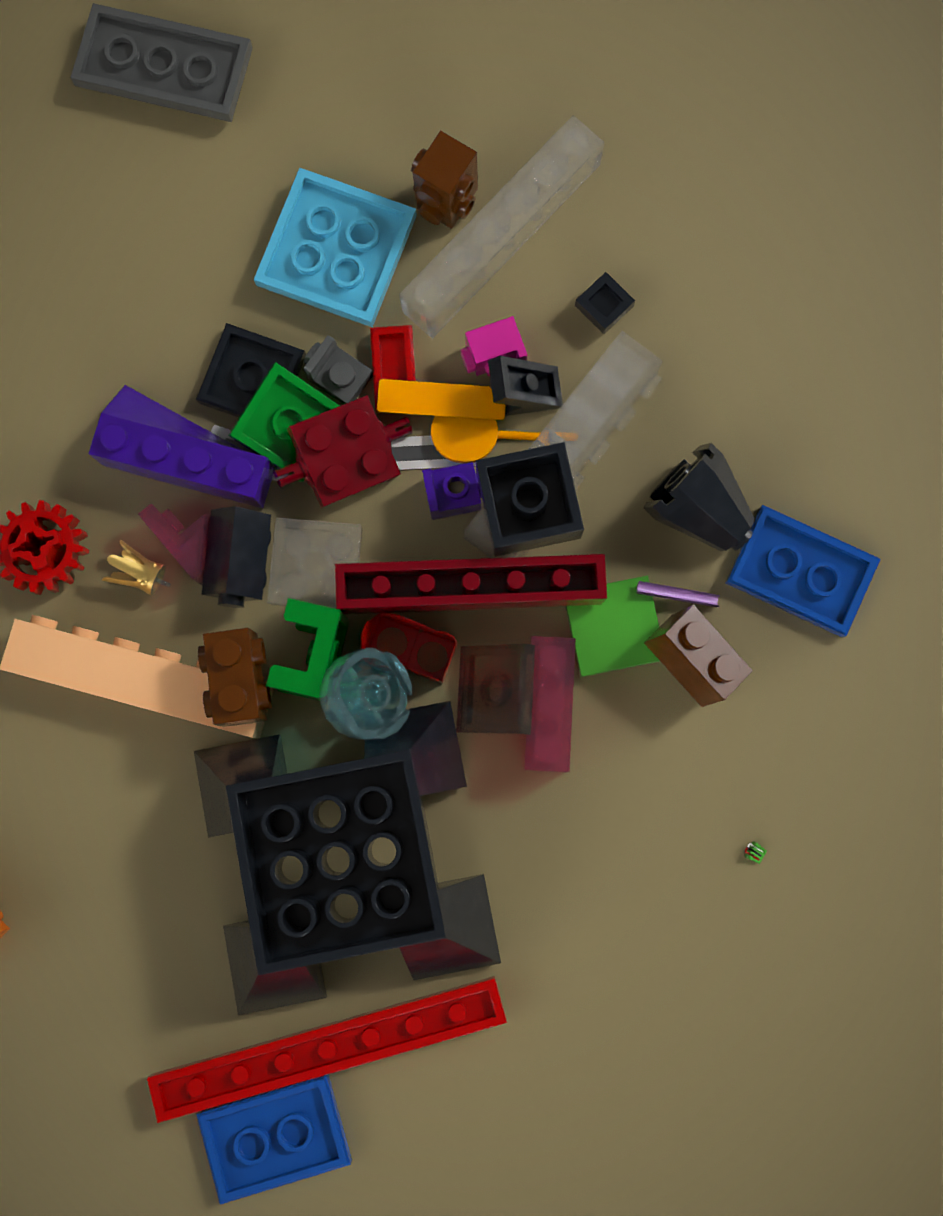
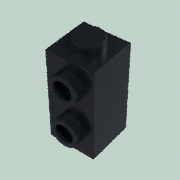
[201,506,271,608]

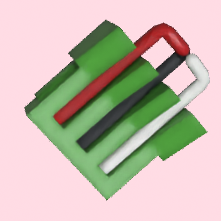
[744,841,767,864]

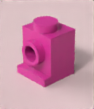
[460,316,528,377]

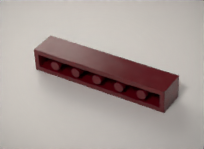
[335,554,607,614]

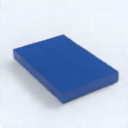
[725,505,881,638]
[196,1074,352,1205]

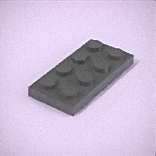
[70,3,253,122]

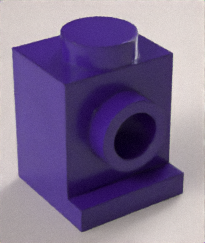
[422,462,482,520]

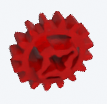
[0,500,89,595]

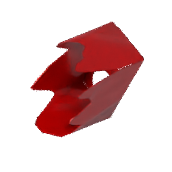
[361,613,458,684]

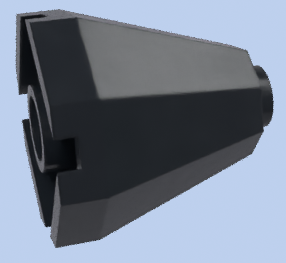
[643,443,755,551]

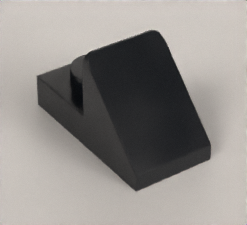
[488,356,563,416]

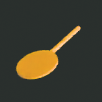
[431,416,578,464]

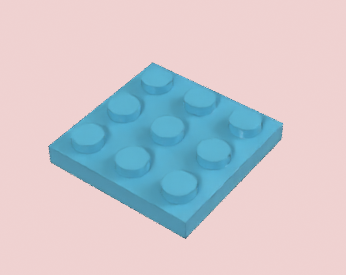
[254,168,417,327]

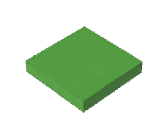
[565,575,660,678]

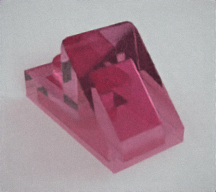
[138,503,210,585]

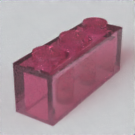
[523,636,576,773]

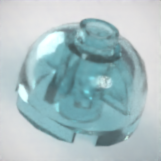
[320,648,412,740]

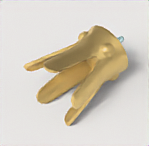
[102,539,171,596]

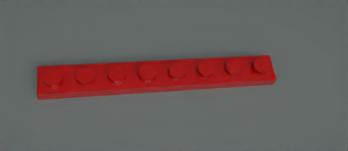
[147,976,507,1123]

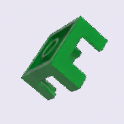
[266,598,350,704]

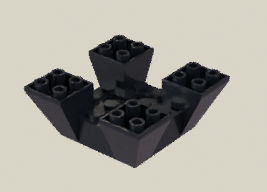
[194,701,501,1015]

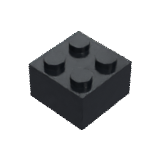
[476,442,584,557]

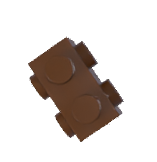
[411,130,478,229]
[198,627,272,727]

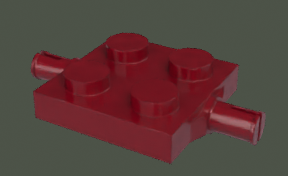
[273,395,413,508]

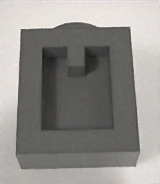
[304,335,373,404]

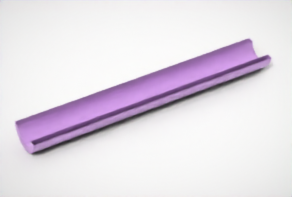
[636,581,720,608]

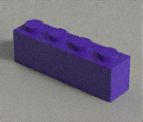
[88,385,275,508]

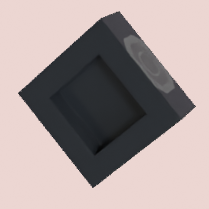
[575,272,636,334]

